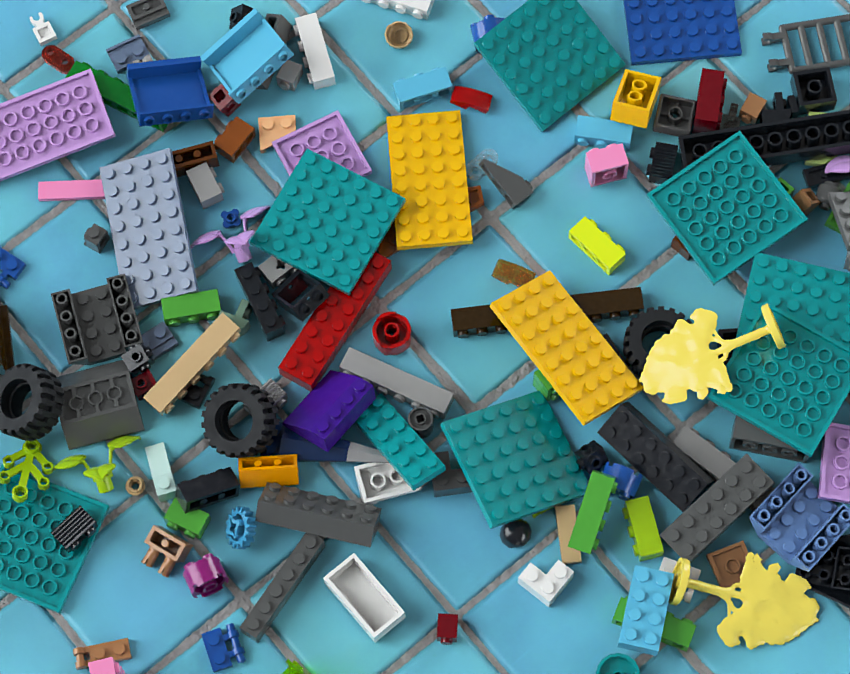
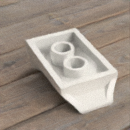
[354,463,428,505]

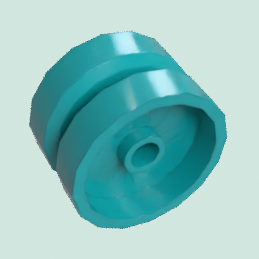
[596,653,640,674]

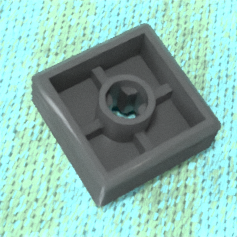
[653,94,697,136]

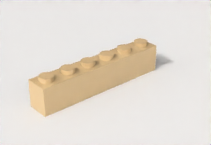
[143,312,241,416]

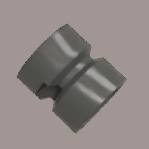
[408,407,434,439]

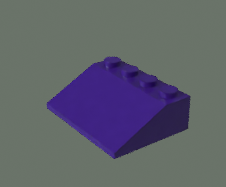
[282,370,376,452]

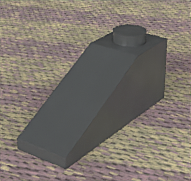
[478,158,533,209]

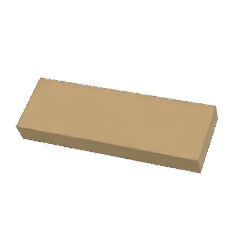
[555,504,582,565]

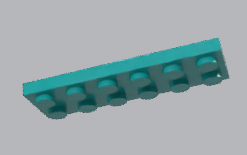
[355,394,446,491]

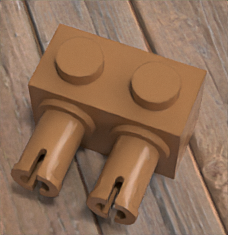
[141,525,193,578]

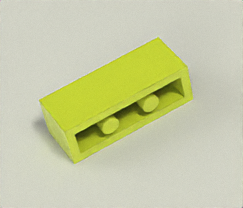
[568,216,626,275]

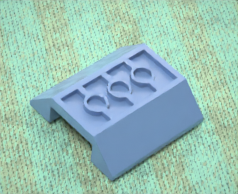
[749,463,850,572]

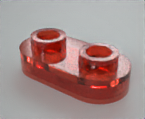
[42,45,75,74]

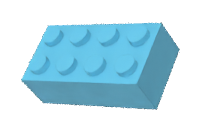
[617,565,674,656]

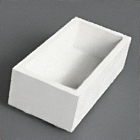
[323,553,406,643]

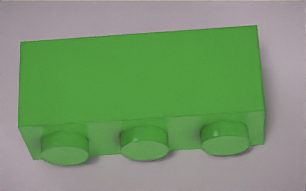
[161,289,221,327]

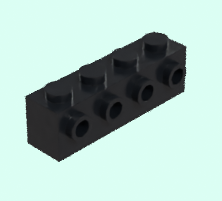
[234,262,286,341]

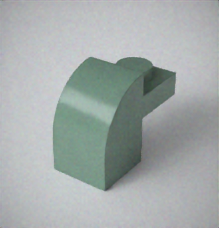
[217,299,252,337]

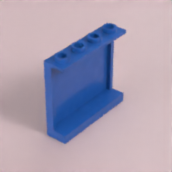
[127,56,214,127]

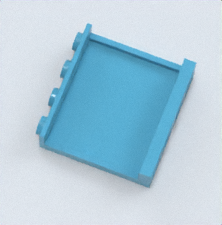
[200,8,294,104]

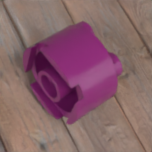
[183,553,229,598]

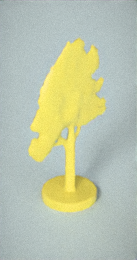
[639,303,786,404]
[669,552,820,650]

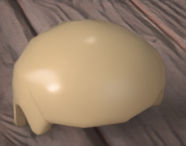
[384,21,413,49]

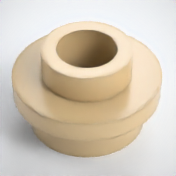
[126,476,145,496]

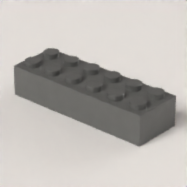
[660,453,775,563]
[255,482,382,547]

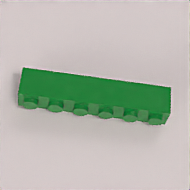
[65,61,168,132]

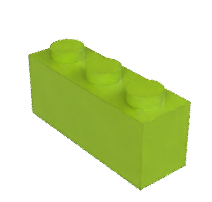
[622,496,664,562]

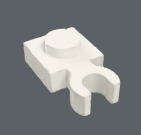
[30,12,58,46]

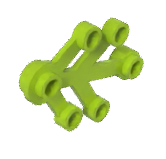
[0,440,53,503]

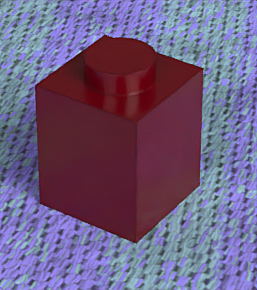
[437,613,458,645]

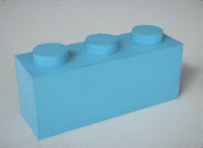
[393,67,453,110]
[574,115,633,151]

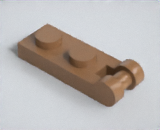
[73,638,132,670]

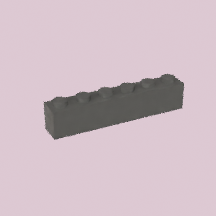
[239,533,325,643]

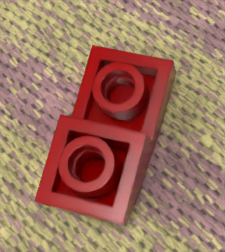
[450,86,493,114]

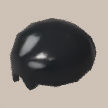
[499,519,532,548]

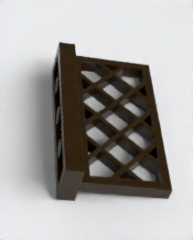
[0,305,15,376]

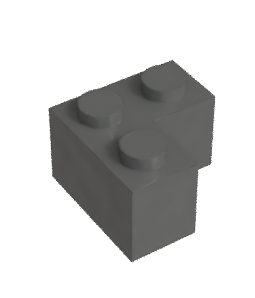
[432,451,472,497]

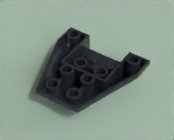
[795,534,850,609]

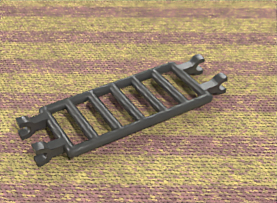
[761,14,850,74]

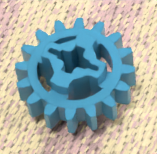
[225,506,257,549]

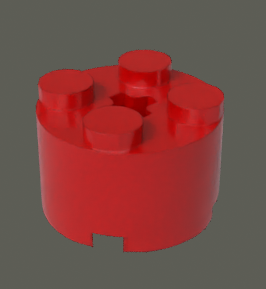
[372,312,411,356]

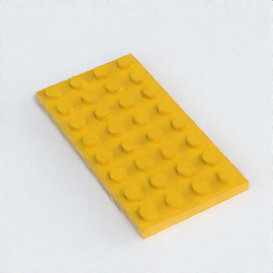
[386,110,473,250]
[490,270,644,426]

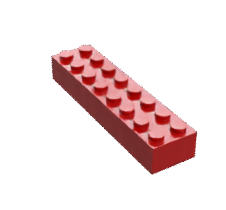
[278,252,392,392]

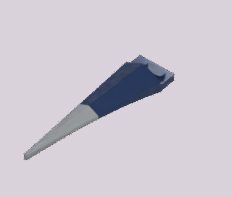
[260,422,389,463]

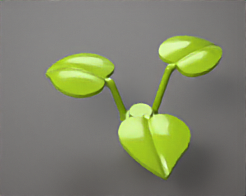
[53,436,141,493]

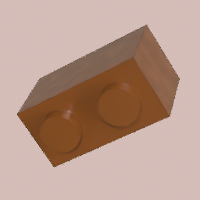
[214,116,256,163]

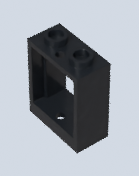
[271,269,330,322]

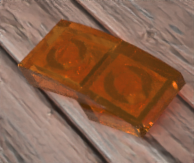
[491,259,536,287]

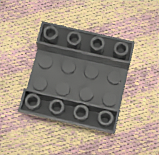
[51,273,144,365]
[57,360,145,450]

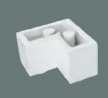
[518,560,574,607]

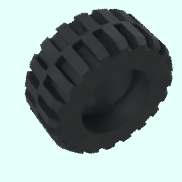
[623,306,693,377]
[0,363,64,441]
[201,383,279,458]

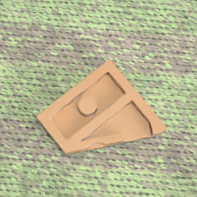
[258,115,296,153]

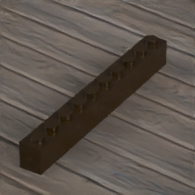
[451,287,644,338]

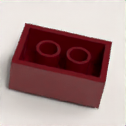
[692,68,727,134]

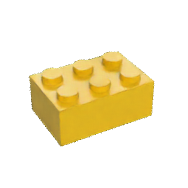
[610,69,662,128]

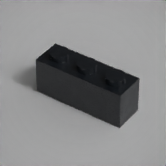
[175,467,240,514]

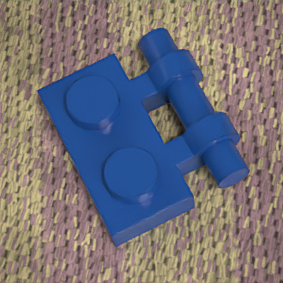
[0,247,26,289]
[201,623,246,673]

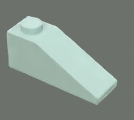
[145,442,176,502]

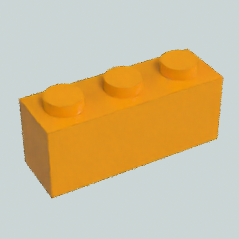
[238,454,299,488]

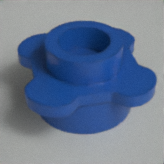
[221,209,241,228]

